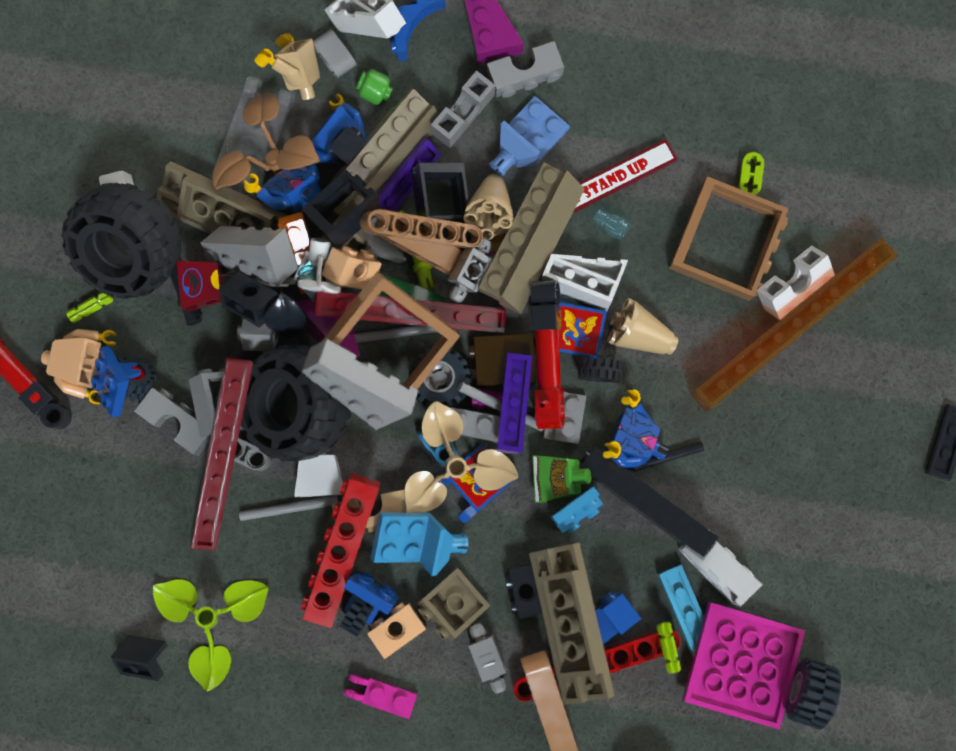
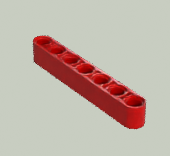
[513,630,681,702]

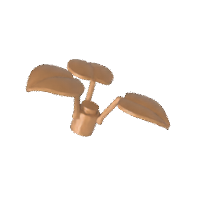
[213,92,320,190]

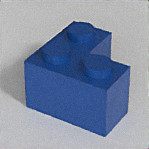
[595,591,641,644]

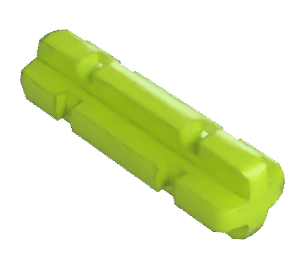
[66,292,113,323]
[657,622,681,673]

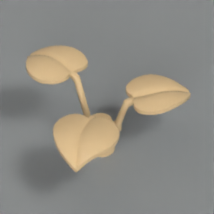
[405,401,518,512]

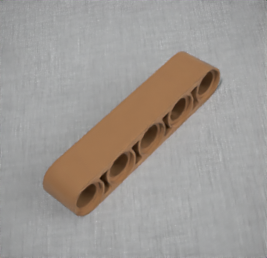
[373,209,473,281]
[360,210,483,248]
[520,650,578,751]

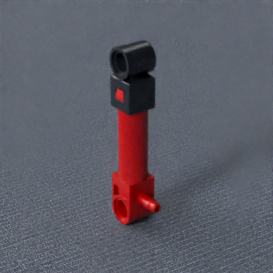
[531,280,565,429]
[0,337,72,430]

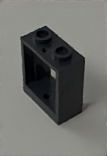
[411,163,469,227]
[302,170,383,248]

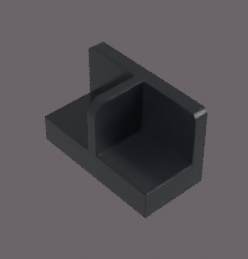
[111,635,167,681]

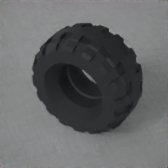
[61,183,182,299]
[241,345,352,462]

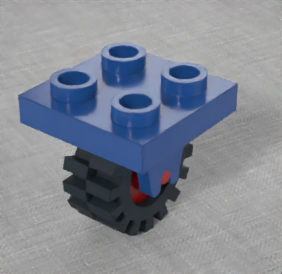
[91,346,156,417]
[340,571,399,637]

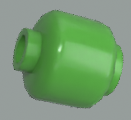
[356,69,393,105]

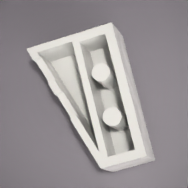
[325,0,406,39]
[541,254,628,311]
[678,530,762,606]

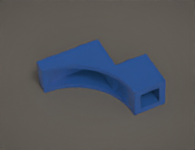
[390,0,446,61]

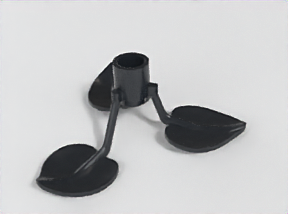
[237,293,308,362]

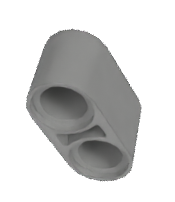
[313,29,357,79]
[234,438,271,471]

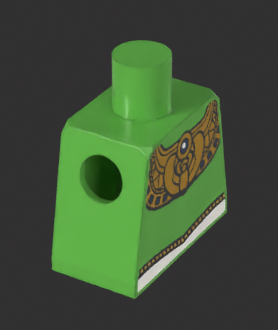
[532,455,592,503]

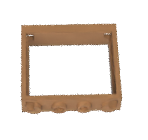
[669,176,788,301]
[322,271,460,389]

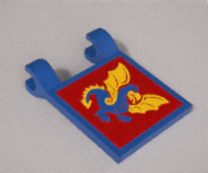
[533,302,607,358]
[438,444,514,523]

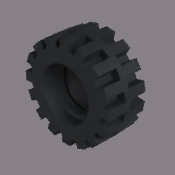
[577,357,623,383]

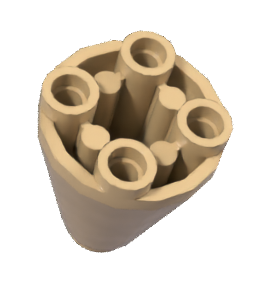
[463,174,513,240]
[607,298,678,355]

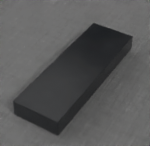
[925,404,956,481]

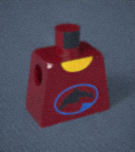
[177,261,235,312]

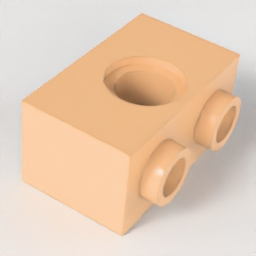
[321,246,382,289]
[368,602,427,659]

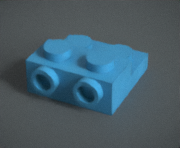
[550,487,603,534]

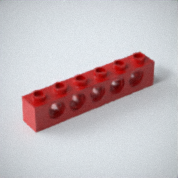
[300,473,380,628]

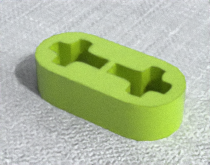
[738,152,764,195]

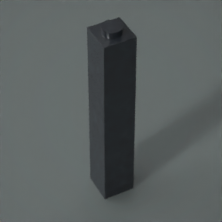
[580,447,719,560]

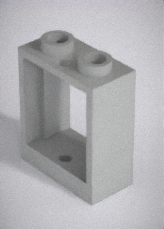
[189,368,246,437]

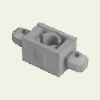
[448,238,493,303]
[469,623,507,694]

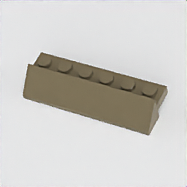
[331,88,439,217]
[156,161,289,234]
[478,163,585,315]
[529,543,615,704]

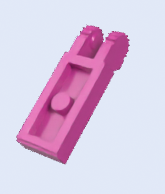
[343,673,417,719]

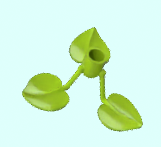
[153,579,269,691]

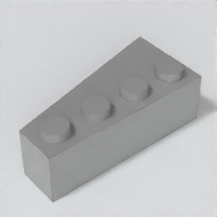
[201,226,298,285]
[302,339,418,430]

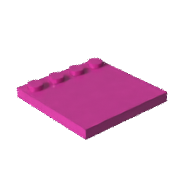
[682,602,805,729]

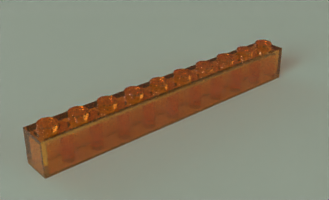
[690,238,898,412]

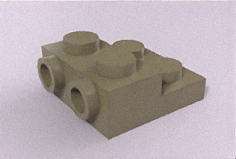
[417,568,490,642]

